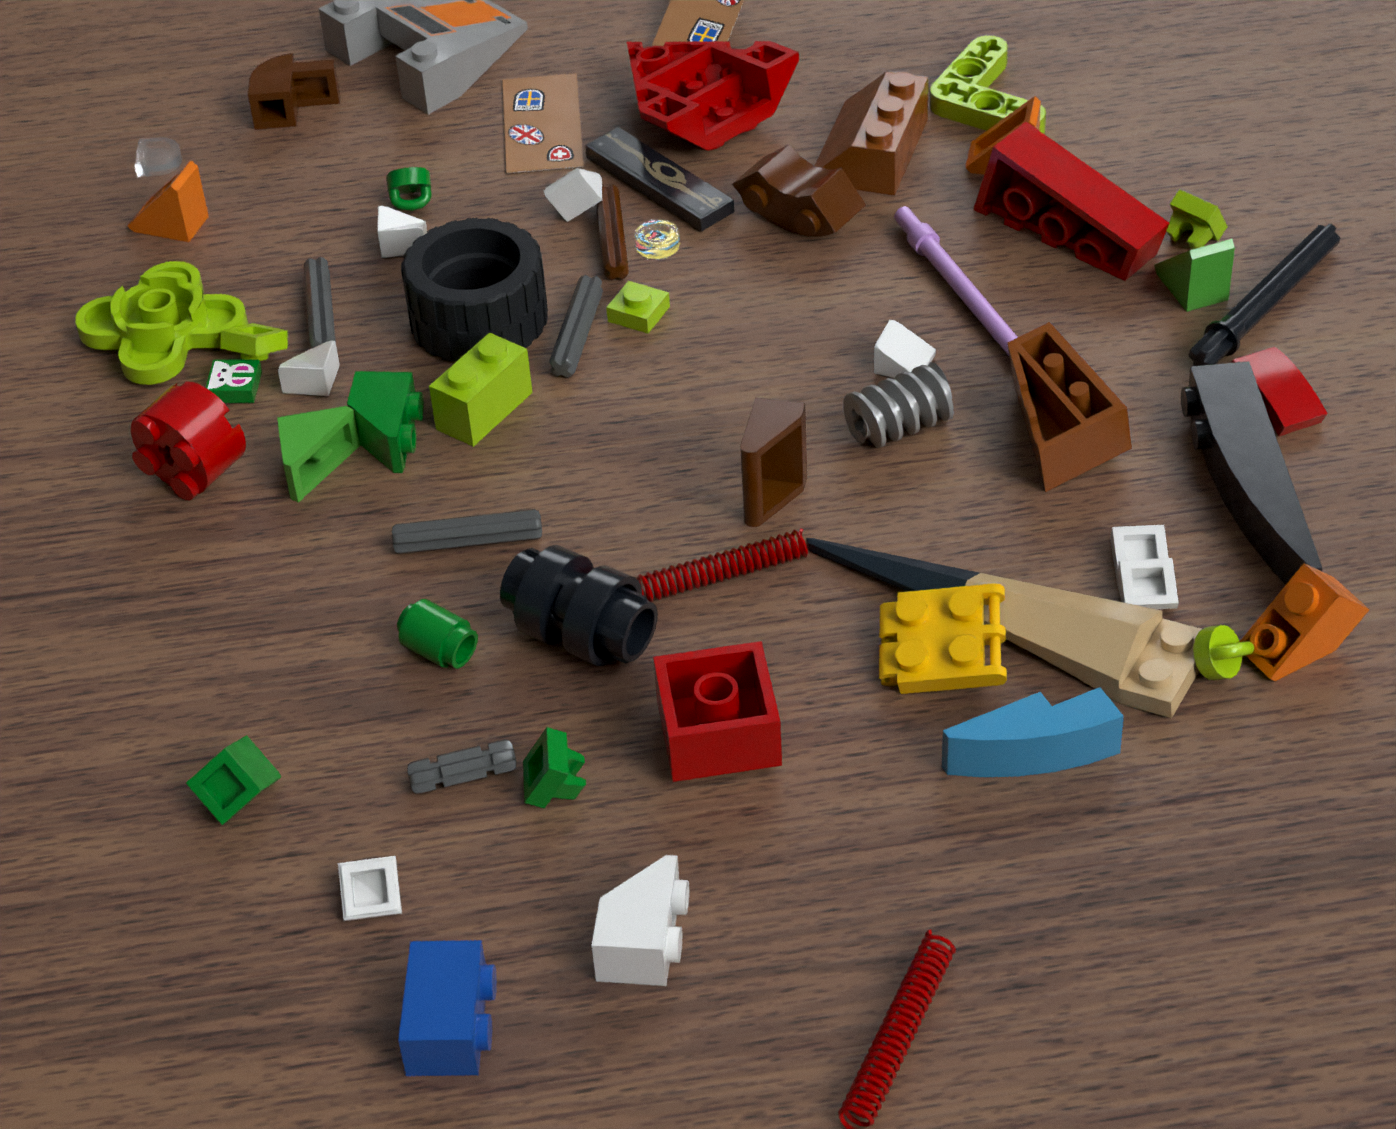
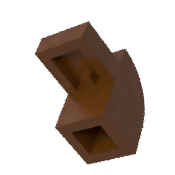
[248,53,340,130]

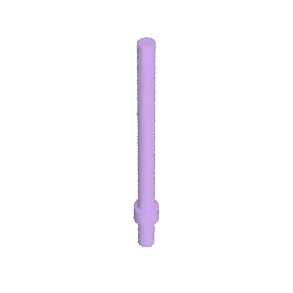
[894,207,1018,356]

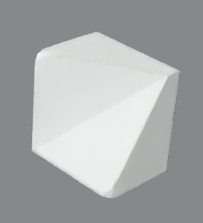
[378,206,427,258]
[278,341,340,396]

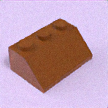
[815,71,928,196]

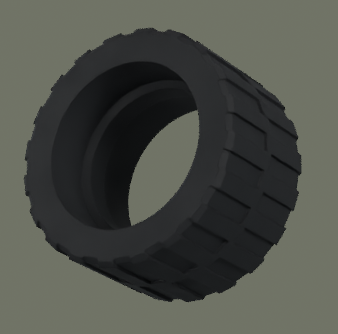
[401,218,548,362]

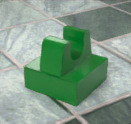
[523,727,586,809]

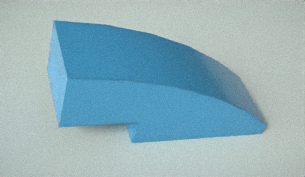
[942,687,1124,777]

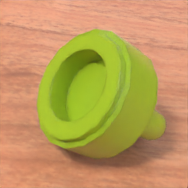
[1193,625,1254,681]

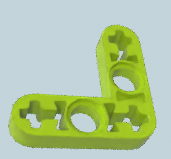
[930,35,1046,134]

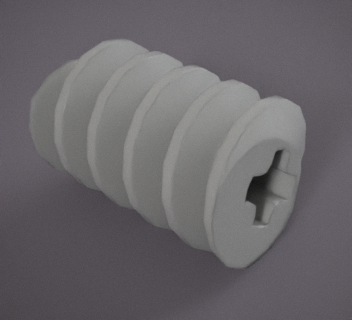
[843,362,954,448]

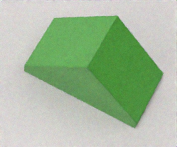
[1154,239,1235,312]
[277,406,360,503]

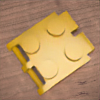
[879,583,1007,694]

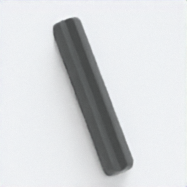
[304,256,336,349]
[549,275,603,378]
[392,509,542,554]

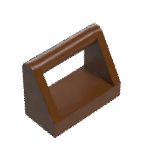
[740,397,807,527]

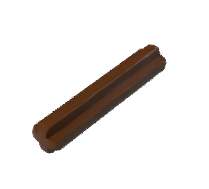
[597,184,629,280]

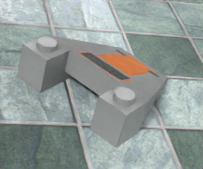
[319,0,528,115]

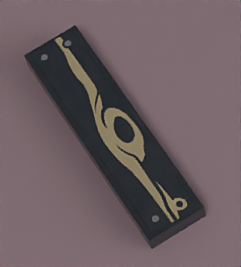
[585,127,734,232]

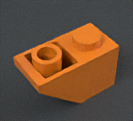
[1240,563,1370,681]

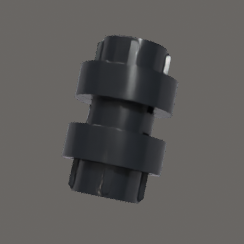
[500,545,658,666]

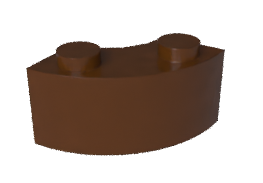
[732,144,866,237]

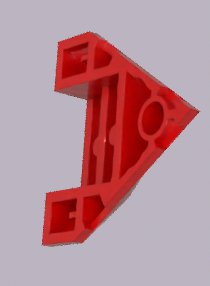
[627,41,800,151]

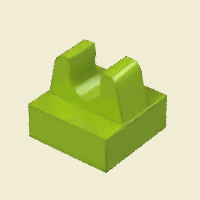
[1167,189,1228,249]

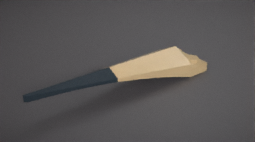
[806,538,1201,718]

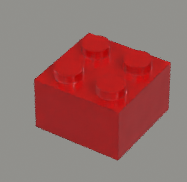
[653,641,782,782]

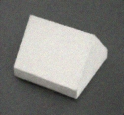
[543,168,602,222]

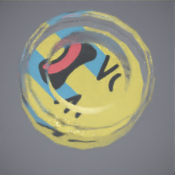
[634,219,680,260]

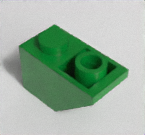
[347,371,424,473]

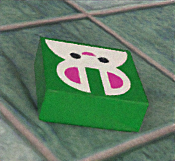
[205,359,262,403]

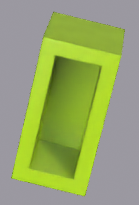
[429,333,533,447]

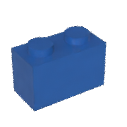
[398,940,497,1076]

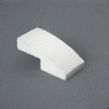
[1110,525,1179,609]

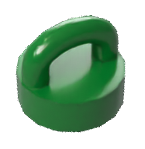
[386,167,432,211]

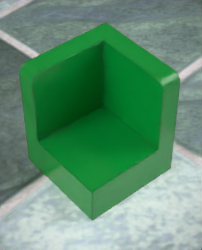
[186,735,281,825]

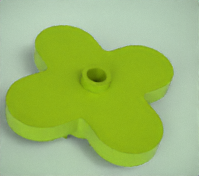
[75,261,248,385]

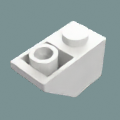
[591,855,689,986]

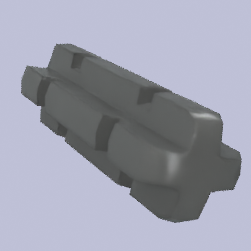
[407,739,516,794]

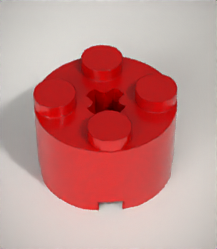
[130,381,246,501]

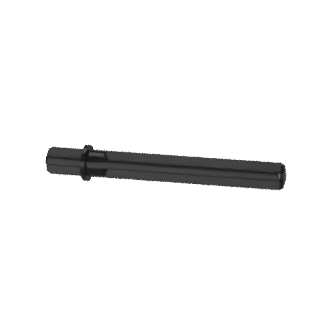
[1189,224,1340,366]

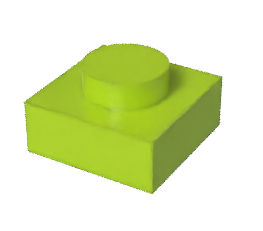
[606,281,670,334]
[221,323,288,361]

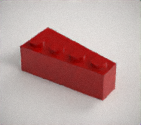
[973,122,1170,281]

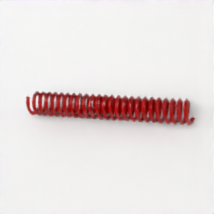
[637,528,808,602]
[838,929,956,1129]

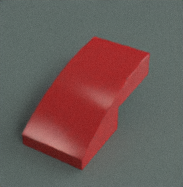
[1231,346,1328,437]

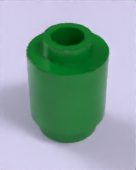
[397,599,478,669]

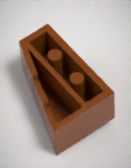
[1007,322,1132,492]

